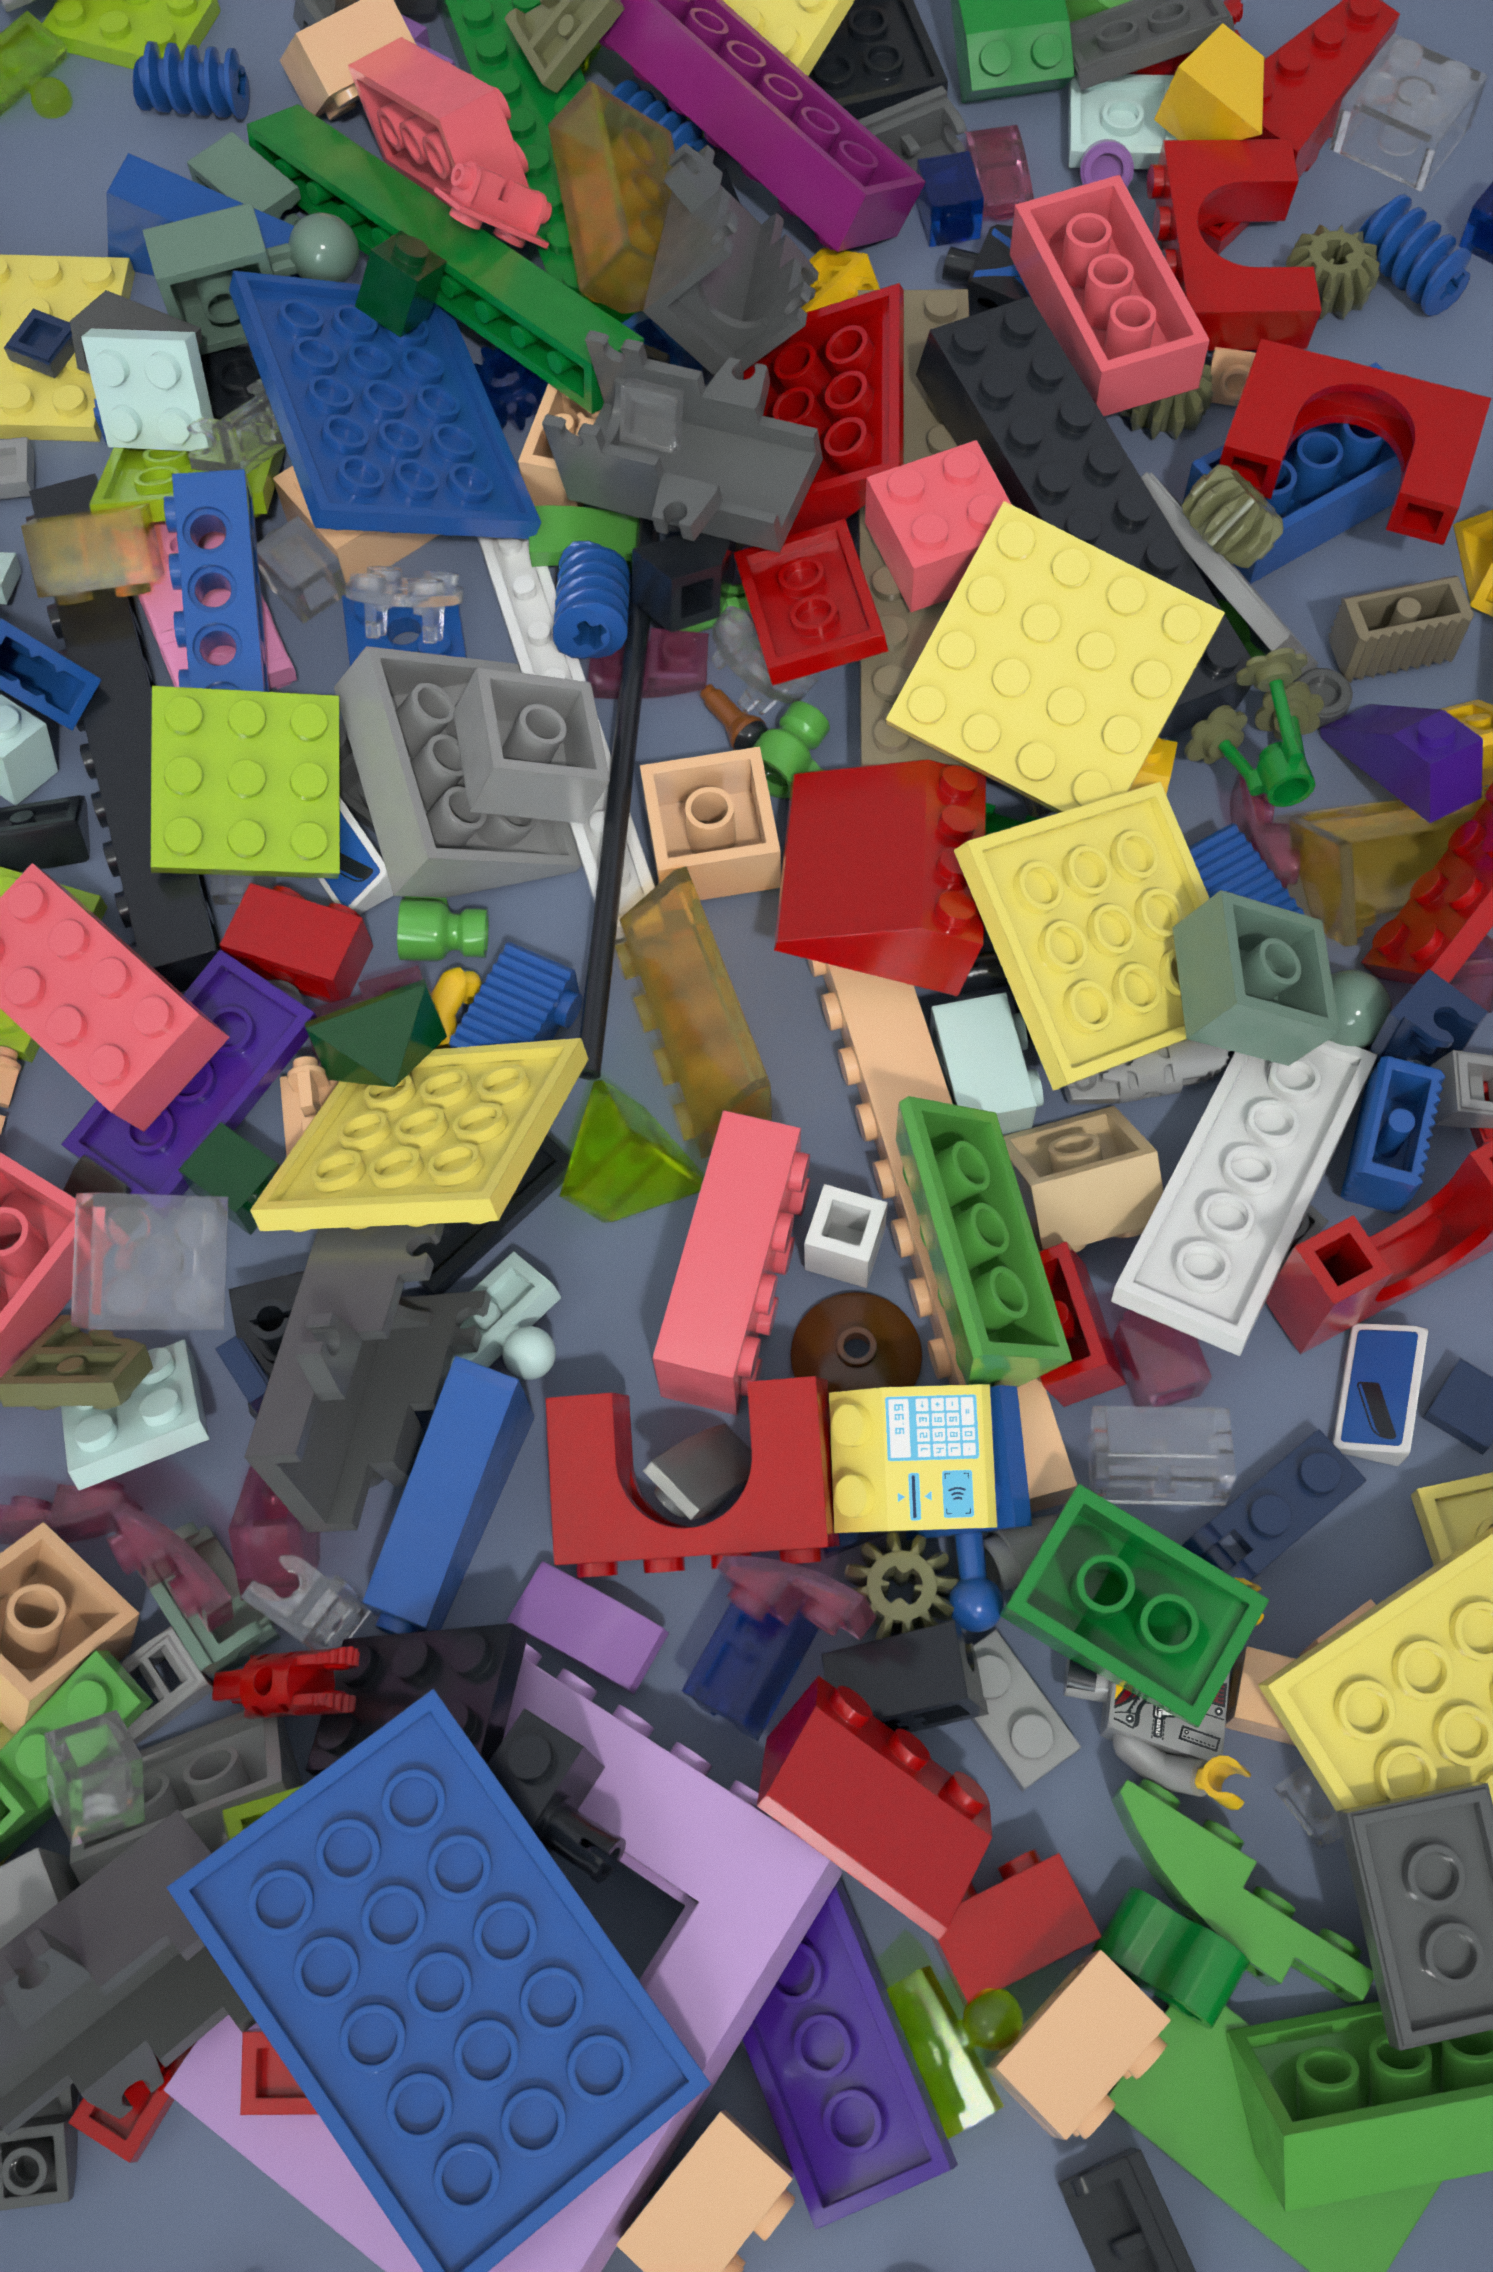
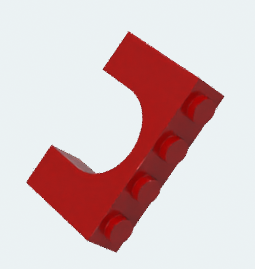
[1147,139,1322,351]
[1219,339,1491,545]
[1265,1141,1493,1355]
[546,1376,840,1578]

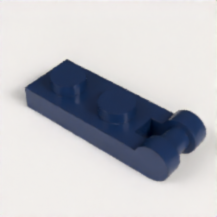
[1181,1429,1367,1582]

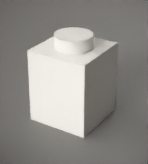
[804,1184,888,1288]

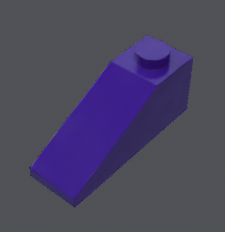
[1320,704,1483,823]

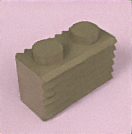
[1328,575,1474,683]

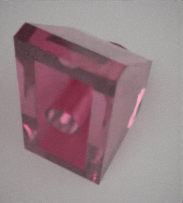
[228,1465,320,1602]

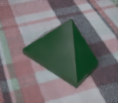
[305,979,447,1088]

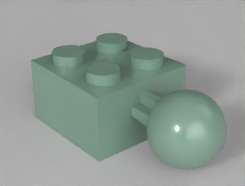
[142,202,359,355]
[1172,890,1392,1066]

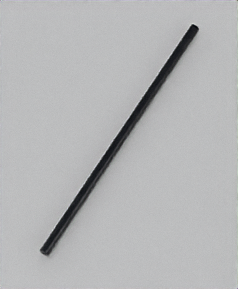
[579,517,660,1080]

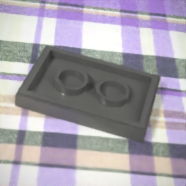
[1070,0,1235,90]
[1337,1782,1493,2051]

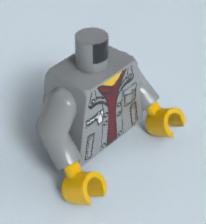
[1063,1577,1264,1810]

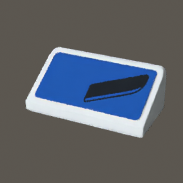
[317,796,393,915]
[1332,1324,1428,1466]

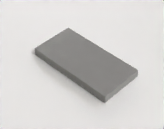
[1141,472,1319,674]

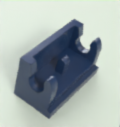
[1369,969,1488,1073]

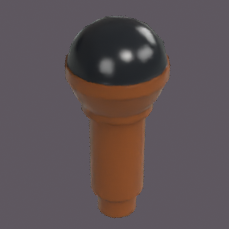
[700,684,768,750]

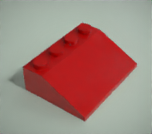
[743,283,904,536]
[774,759,986,996]

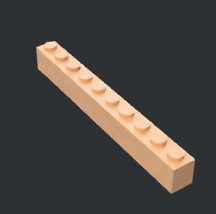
[807,959,1077,1513]

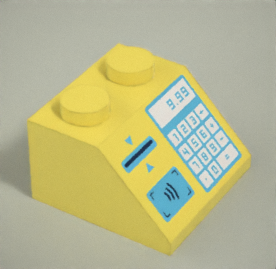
[829,1384,997,1533]

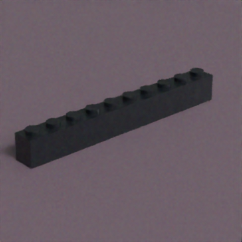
[26,473,222,992]

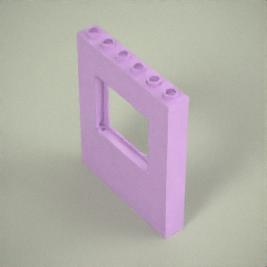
[164,1644,843,2272]

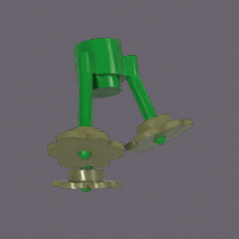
[1184,647,1324,807]

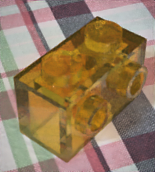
[21,503,165,605]

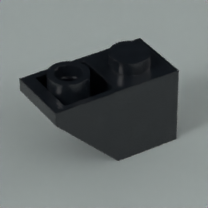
[632,533,736,633]

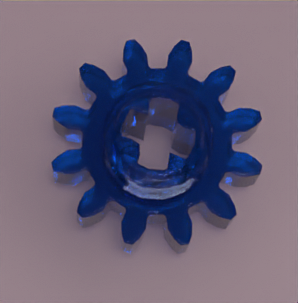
[474,347,548,430]

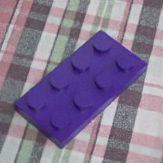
[61,950,318,1219]
[742,1878,958,2230]

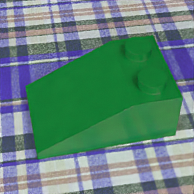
[950,0,1075,103]
[999,1484,1270,1728]

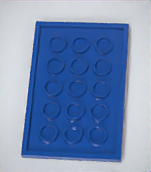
[229,270,541,539]
[166,1689,711,2272]

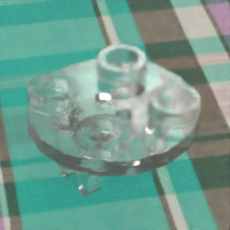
[346,566,464,644]
[711,606,820,715]

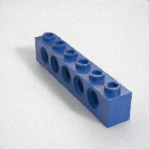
[164,469,270,692]

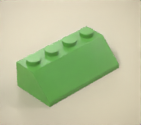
[896,1096,1072,1387]
[1227,2001,1493,2213]

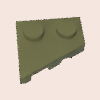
[504,0,625,93]
[0,1315,153,1410]

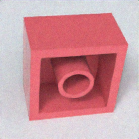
[865,440,1012,612]

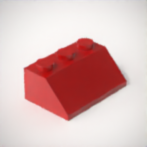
[757,1675,992,1940]

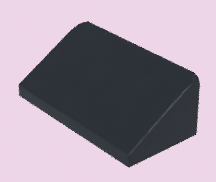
[0,795,90,873]

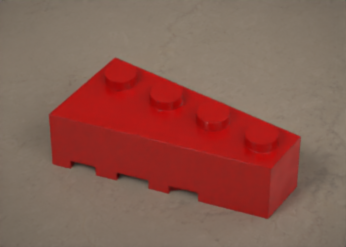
[1247,0,1400,179]

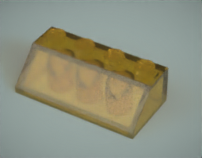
[548,81,675,314]
[614,866,772,1159]

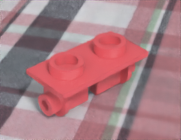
[434,161,552,249]

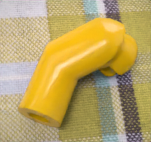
[431,967,482,1049]

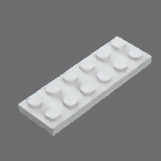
[1111,1040,1377,1356]

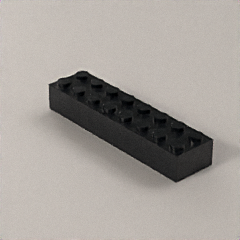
[916,296,1252,739]

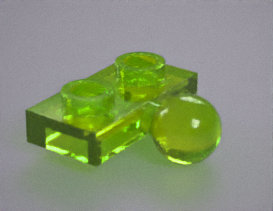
[0,11,73,119]
[886,1965,1023,2140]

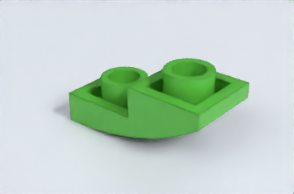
[529,505,639,574]

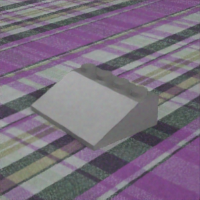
[334,646,582,898]

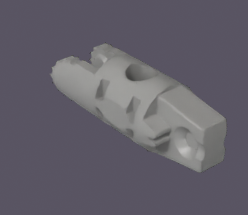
[1064,1040,1230,1105]

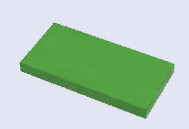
[1107,2004,1442,2272]

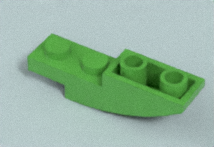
[0,1650,153,1862]
[1111,1779,1374,2003]

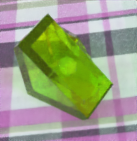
[559,1080,705,1223]

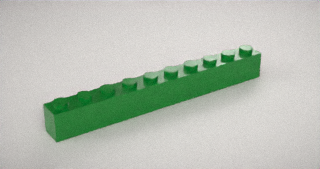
[246,104,644,414]

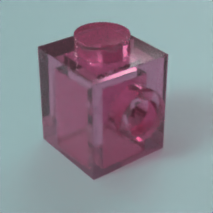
[1111,1310,1212,1415]

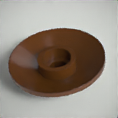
[791,1292,922,1393]

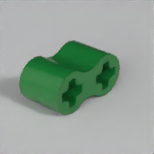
[1092,1886,1250,2029]

